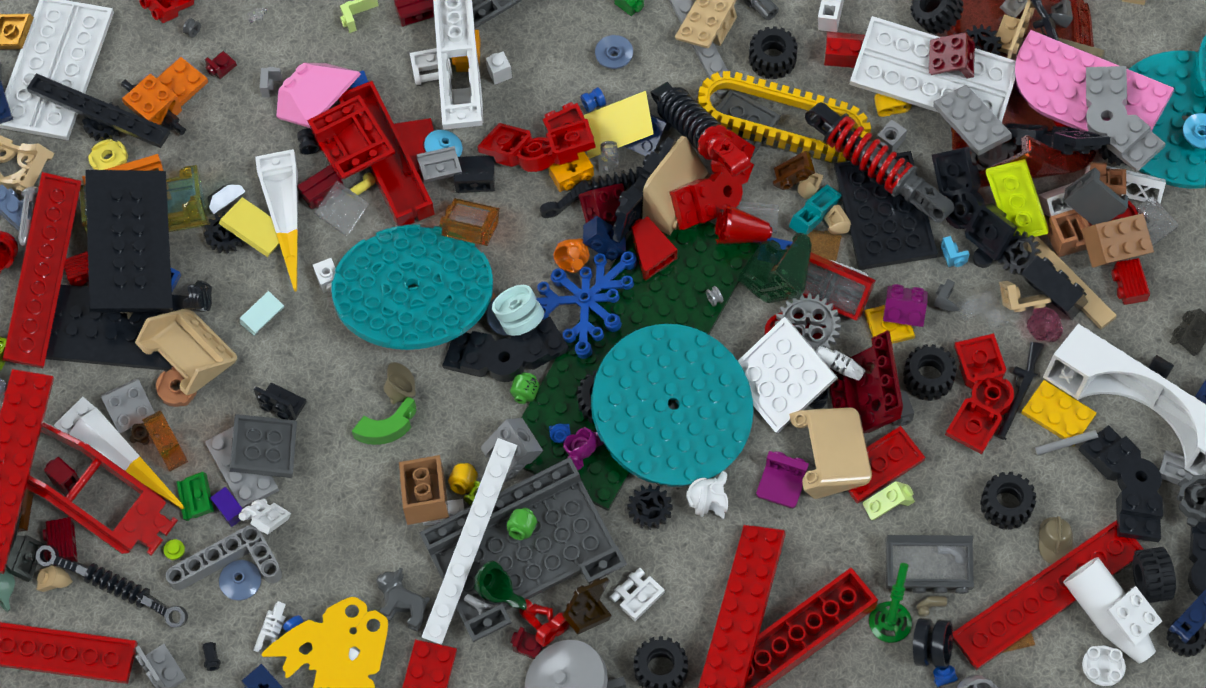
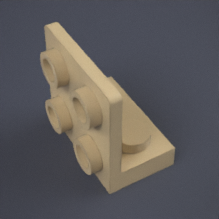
[999,281,1051,312]

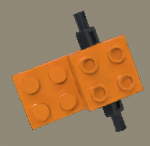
[121,57,208,135]

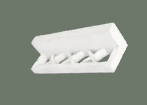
[1085,161,1166,205]

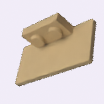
[675,0,737,48]
[992,0,1035,61]

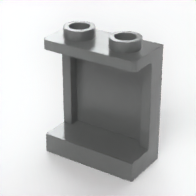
[1064,168,1128,225]

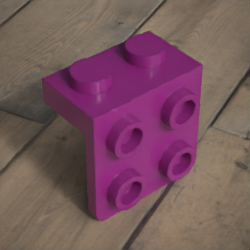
[883,284,928,327]
[756,451,809,509]

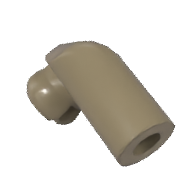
[916,596,947,617]

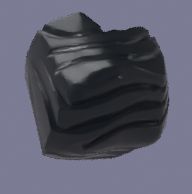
[183,280,212,311]

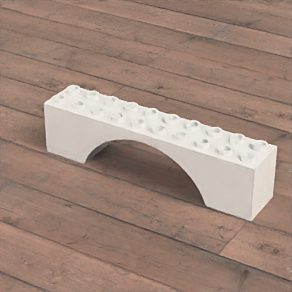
[1043,324,1206,476]

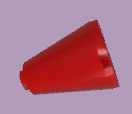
[715,204,772,244]

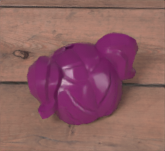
[563,427,604,471]

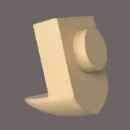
[798,173,823,199]
[824,205,851,235]
[37,565,73,592]

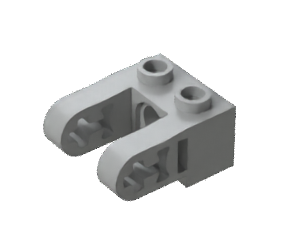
[481,418,543,482]

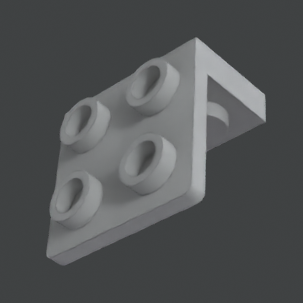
[101,378,156,433]
[135,644,187,688]

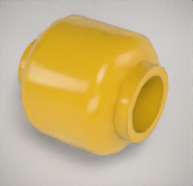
[448,463,478,494]

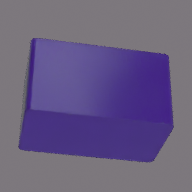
[211,487,243,527]

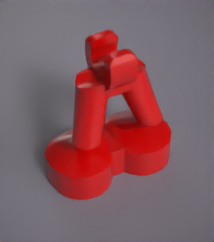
[519,599,570,647]

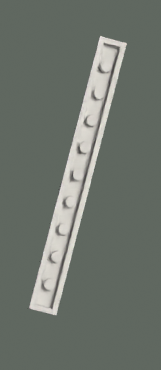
[422,438,517,645]

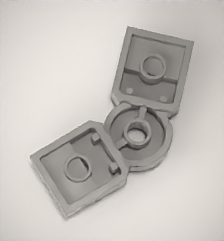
[1086,66,1165,173]

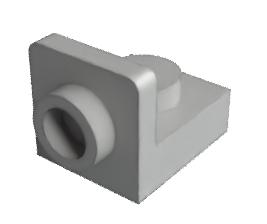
[260,67,282,97]

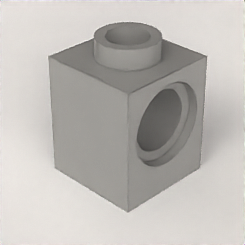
[877,119,907,154]

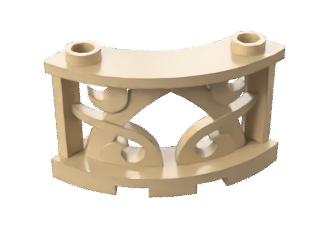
[0,135,54,195]

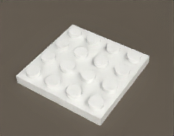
[738,317,838,433]

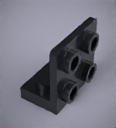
[454,155,495,193]
[253,383,307,420]

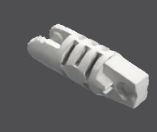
[815,346,865,381]
[254,601,286,652]

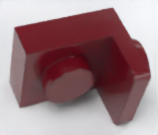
[204,51,237,79]
[510,627,543,659]

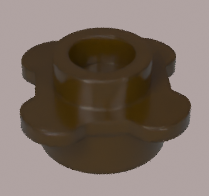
[129,424,152,445]

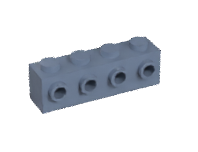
[0,184,29,231]

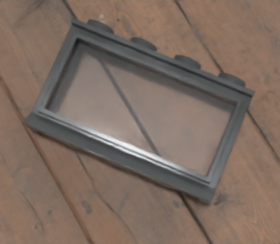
[885,535,974,594]

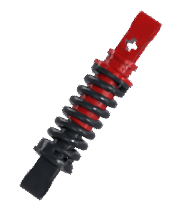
[650,82,751,177]

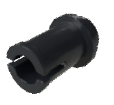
[202,642,221,671]

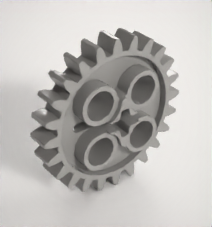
[775,293,841,350]

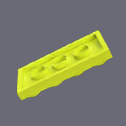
[985,159,1049,237]

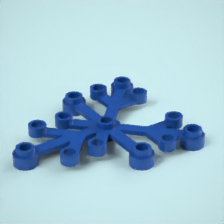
[536,251,638,359]

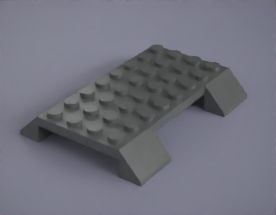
[419,457,627,642]

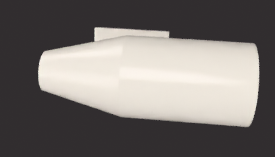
[1063,557,1162,664]

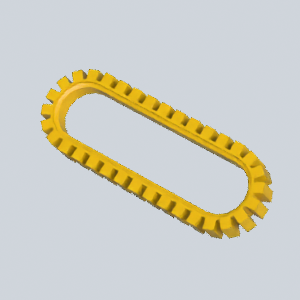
[697,71,871,163]

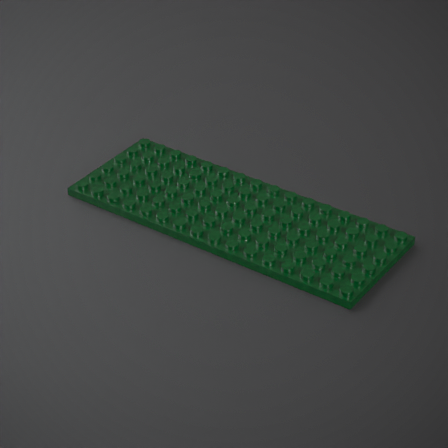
[521,214,759,511]

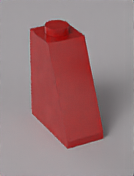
[632,216,677,280]

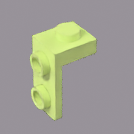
[340,0,379,33]
[863,481,915,520]

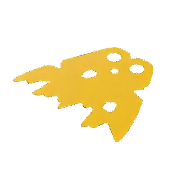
[262,597,388,688]

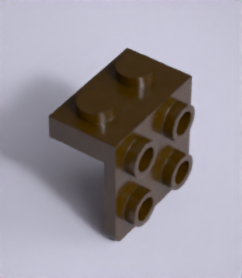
[563,577,612,635]

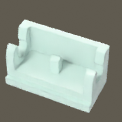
[240,291,284,336]

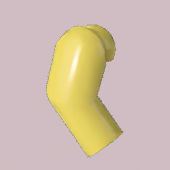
[350,172,375,197]

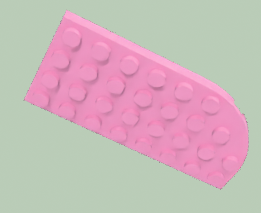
[1015,30,1174,131]

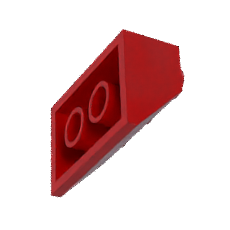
[824,31,865,68]

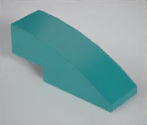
[789,184,841,238]

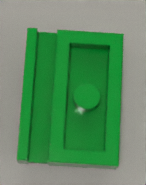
[176,472,214,521]

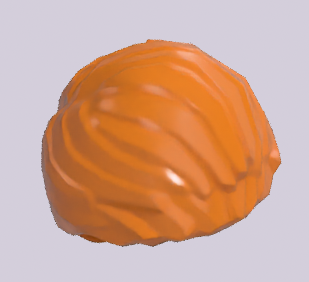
[553,238,590,273]

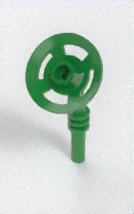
[869,563,912,643]

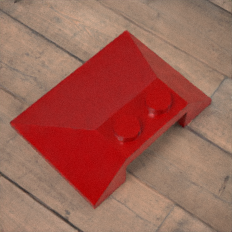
[307,95,395,180]

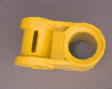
[874,93,912,117]

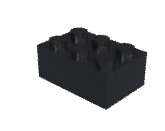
[1021,255,1088,320]

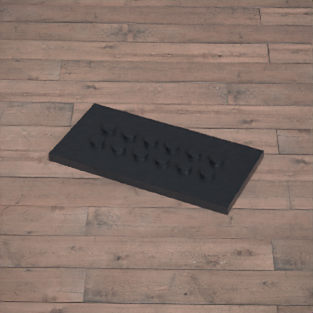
[85,170,173,312]
[46,284,189,371]

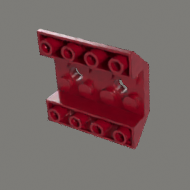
[829,330,903,433]

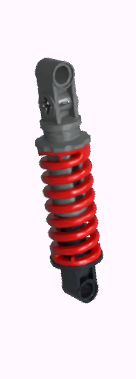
[805,102,954,223]

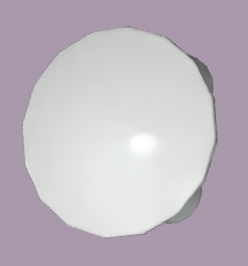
[1082,645,1126,686]

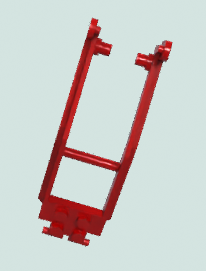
[2,391,178,556]

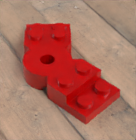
[477,119,596,172]
[670,129,755,230]
[945,333,1014,454]

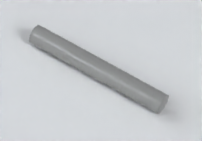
[1035,430,1098,455]

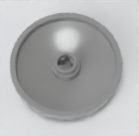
[525,640,608,688]

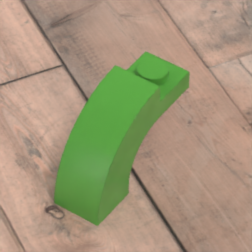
[352,397,417,445]

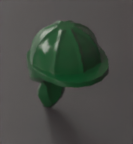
[474,560,527,610]

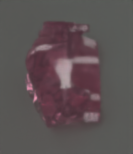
[1027,307,1063,342]

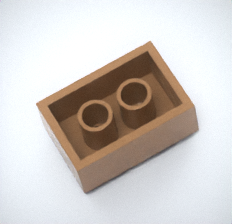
[1082,213,1154,268]
[399,455,449,525]

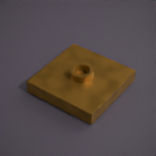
[0,14,34,49]

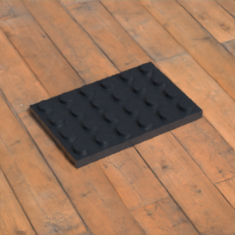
[834,151,938,270]

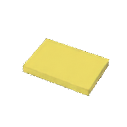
[219,197,280,257]

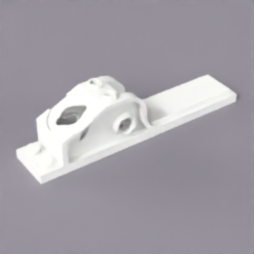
[433,0,483,130]

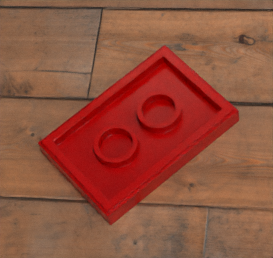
[394,118,434,175]

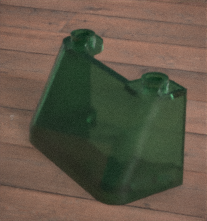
[737,233,812,303]

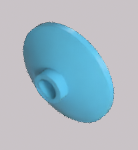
[1183,113,1206,149]
[424,130,463,157]

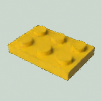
[1021,380,1097,446]

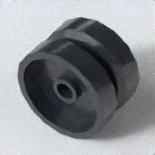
[913,618,953,668]

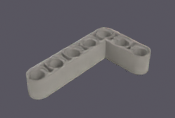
[166,525,282,590]

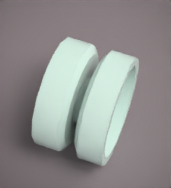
[492,285,544,336]

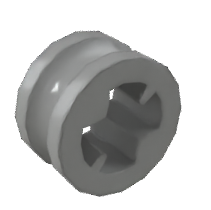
[706,286,723,306]

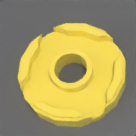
[88,139,128,170]

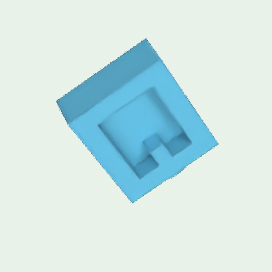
[941,236,970,267]

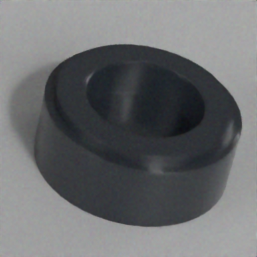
[973,248,993,268]

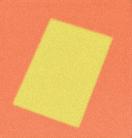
[584,91,654,159]

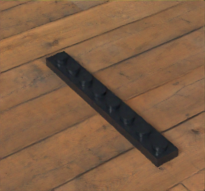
[26,73,170,148]

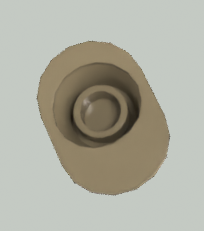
[383,362,416,405]
[1039,516,1073,564]

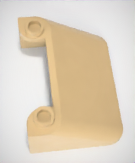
[643,136,710,235]
[135,309,237,395]
[789,407,872,499]

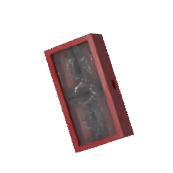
[783,249,876,321]

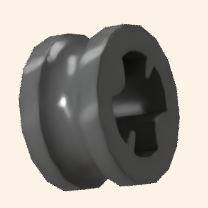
[183,18,201,38]

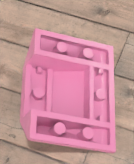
[276,63,361,128]

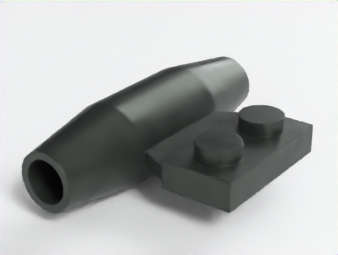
[6,510,45,582]

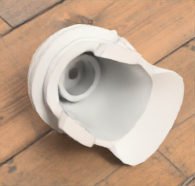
[686,471,728,519]

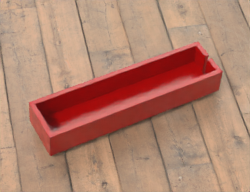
[338,81,435,226]

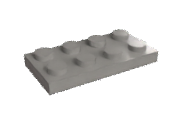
[933,85,1012,156]
[205,426,279,508]

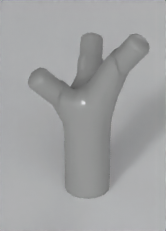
[464,593,498,615]

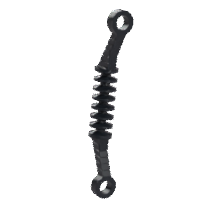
[540,166,643,218]
[36,545,188,628]

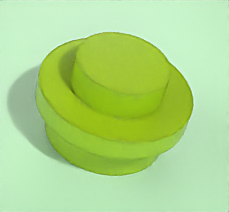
[164,539,185,560]

